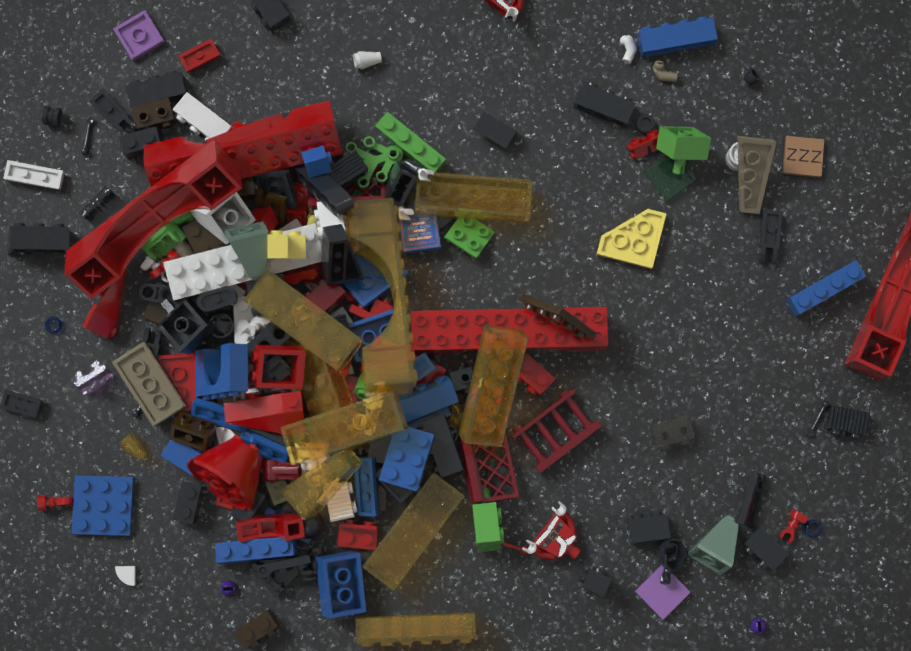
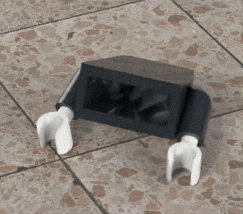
[384,159,434,220]

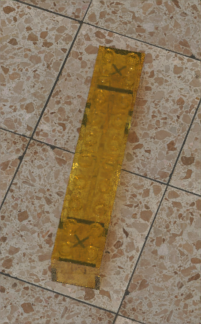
[346,198,417,398]

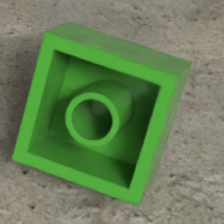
[656,126,711,174]

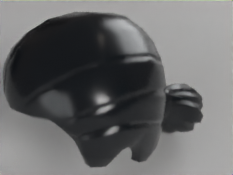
[282,502,324,539]
[657,538,688,585]

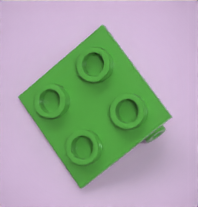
[444,211,495,259]

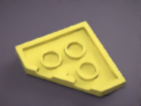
[596,209,666,269]

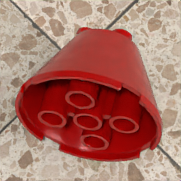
[187,435,263,511]

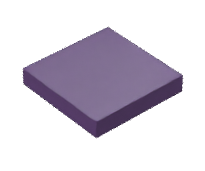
[113,10,165,61]
[635,565,690,620]

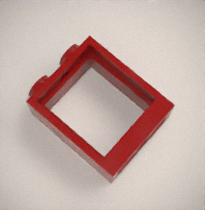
[250,345,306,389]

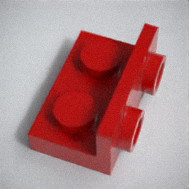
[512,354,555,396]
[337,519,378,550]

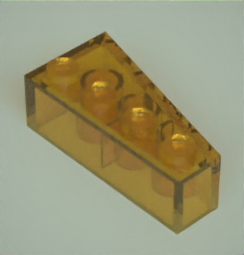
[279,449,362,520]

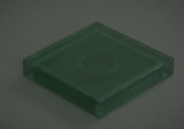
[644,155,697,202]

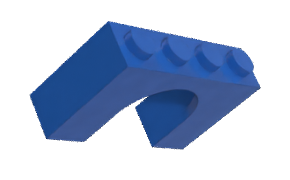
[195,343,248,401]

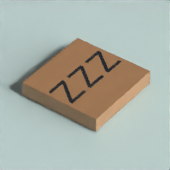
[782,136,824,178]

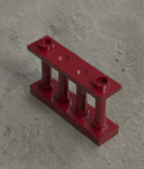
[511,389,602,474]

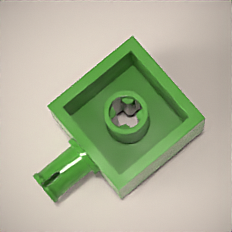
[472,488,504,552]

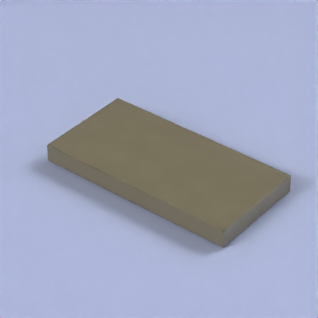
[112,341,187,427]

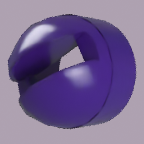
[220,580,237,596]
[750,618,766,634]

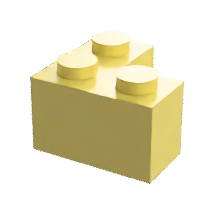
[266,231,306,259]

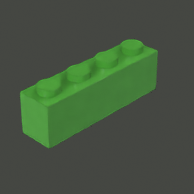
[375,112,446,178]

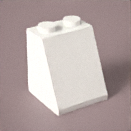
[190,192,256,244]

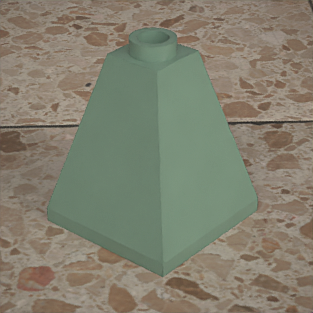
[224,222,268,280]
[687,516,739,575]

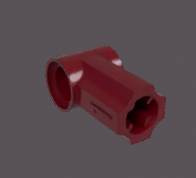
[262,460,302,482]

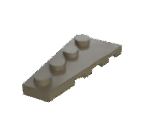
[737,136,776,214]

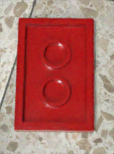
[158,353,199,412]

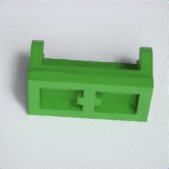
[141,220,186,260]

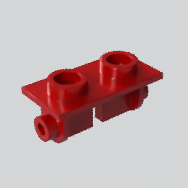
[626,130,659,159]

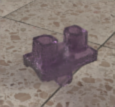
[74,360,113,394]

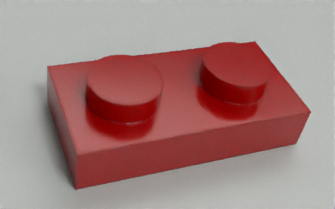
[178,38,221,73]
[284,262,321,285]

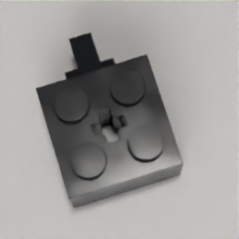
[158,298,216,354]

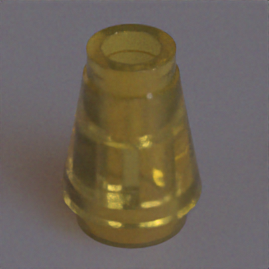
[119,433,148,461]

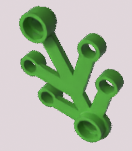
[345,136,403,189]

